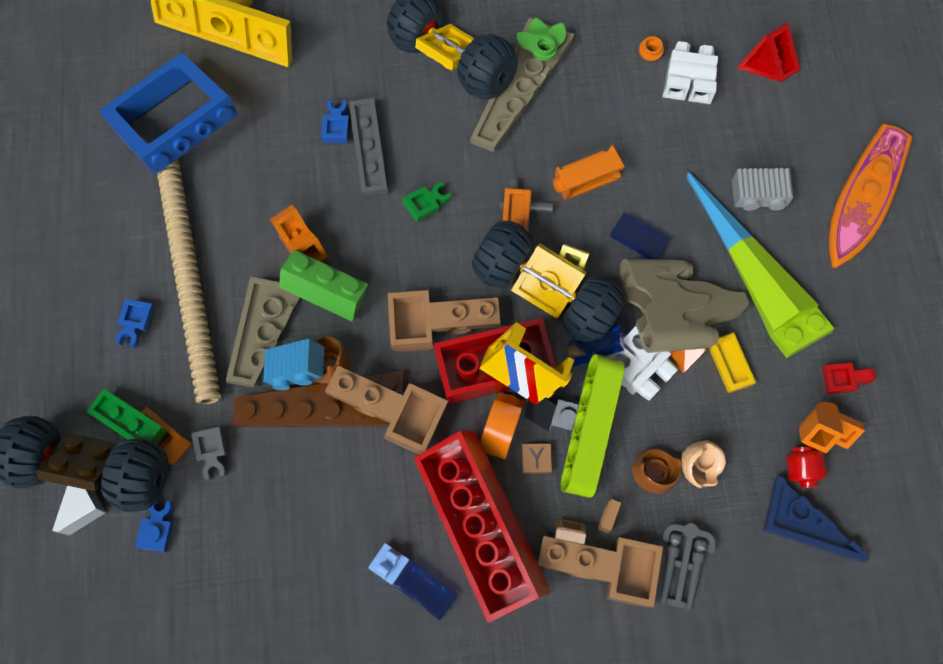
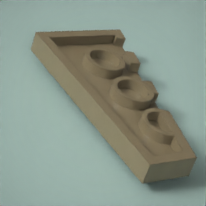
[226,277,300,388]

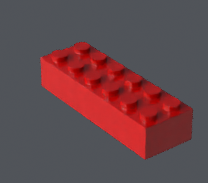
[414,431,551,623]

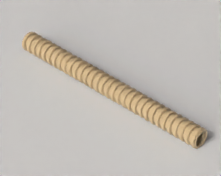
[157,159,221,404]

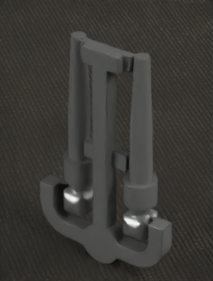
[661,523,715,610]

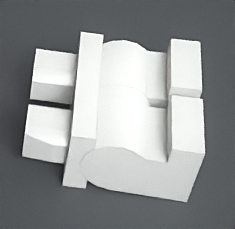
[662,41,718,104]
[607,326,678,400]

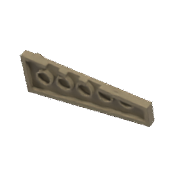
[470,18,574,152]

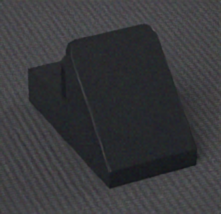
[525,395,579,431]

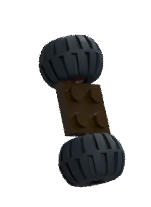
[0,416,169,512]

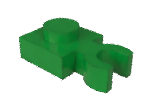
[402,182,452,223]

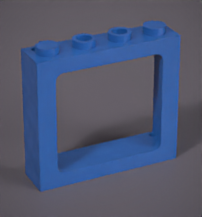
[99,53,238,175]

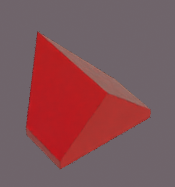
[737,23,800,82]

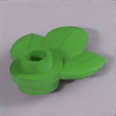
[517,18,566,61]

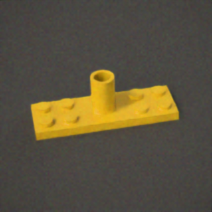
[151,0,293,67]

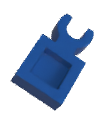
[321,99,350,143]
[115,298,155,349]
[135,501,174,552]

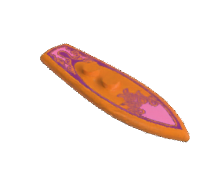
[829,124,913,268]

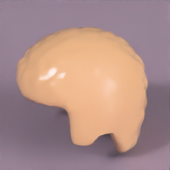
[681,440,726,488]

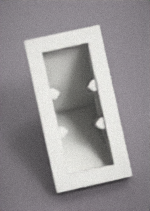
[52,486,106,535]

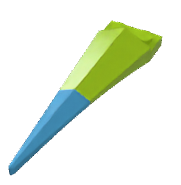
[687,172,834,358]

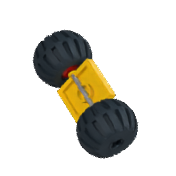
[387,0,518,99]
[472,221,625,344]

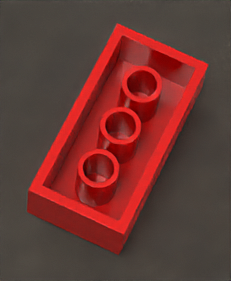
[433,318,557,405]

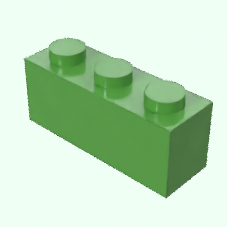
[279,250,368,322]

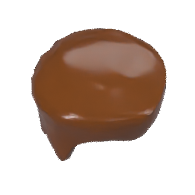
[314,336,351,383]
[632,448,681,495]

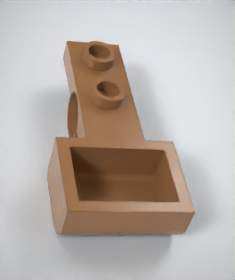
[388,290,500,352]
[325,366,448,454]
[538,536,663,608]

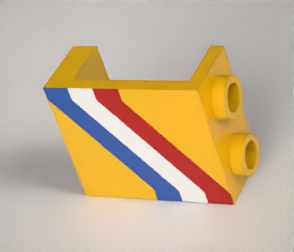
[479,322,574,404]

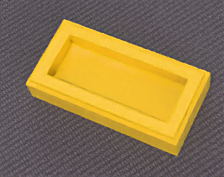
[709,333,756,393]

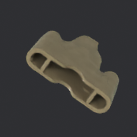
[619,259,749,353]

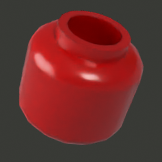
[786,445,827,488]

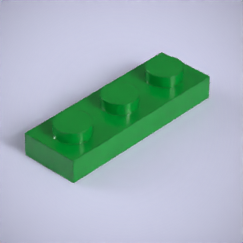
[86,389,167,444]

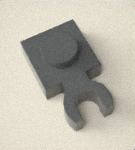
[191,427,228,480]

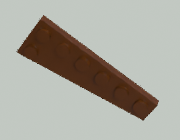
[233,371,404,427]

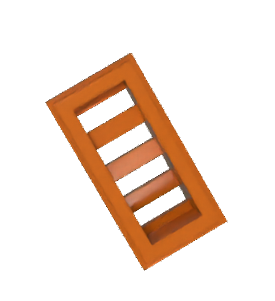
[141,406,191,465]

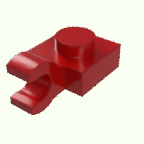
[821,363,876,395]

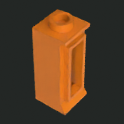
[553,145,625,201]

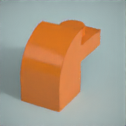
[269,205,328,262]
[480,392,525,459]
[799,402,865,453]

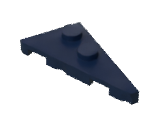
[763,476,869,563]

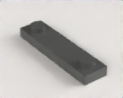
[349,98,388,197]

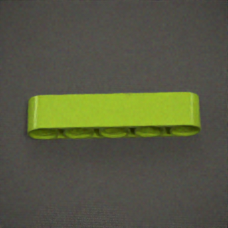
[561,354,625,498]

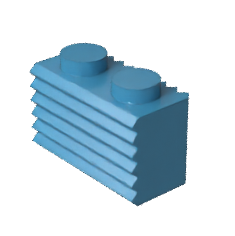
[263,339,325,390]

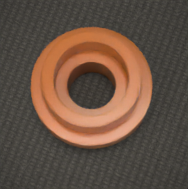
[639,36,664,61]

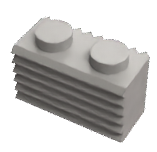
[732,168,793,211]

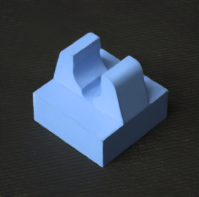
[368,543,410,585]

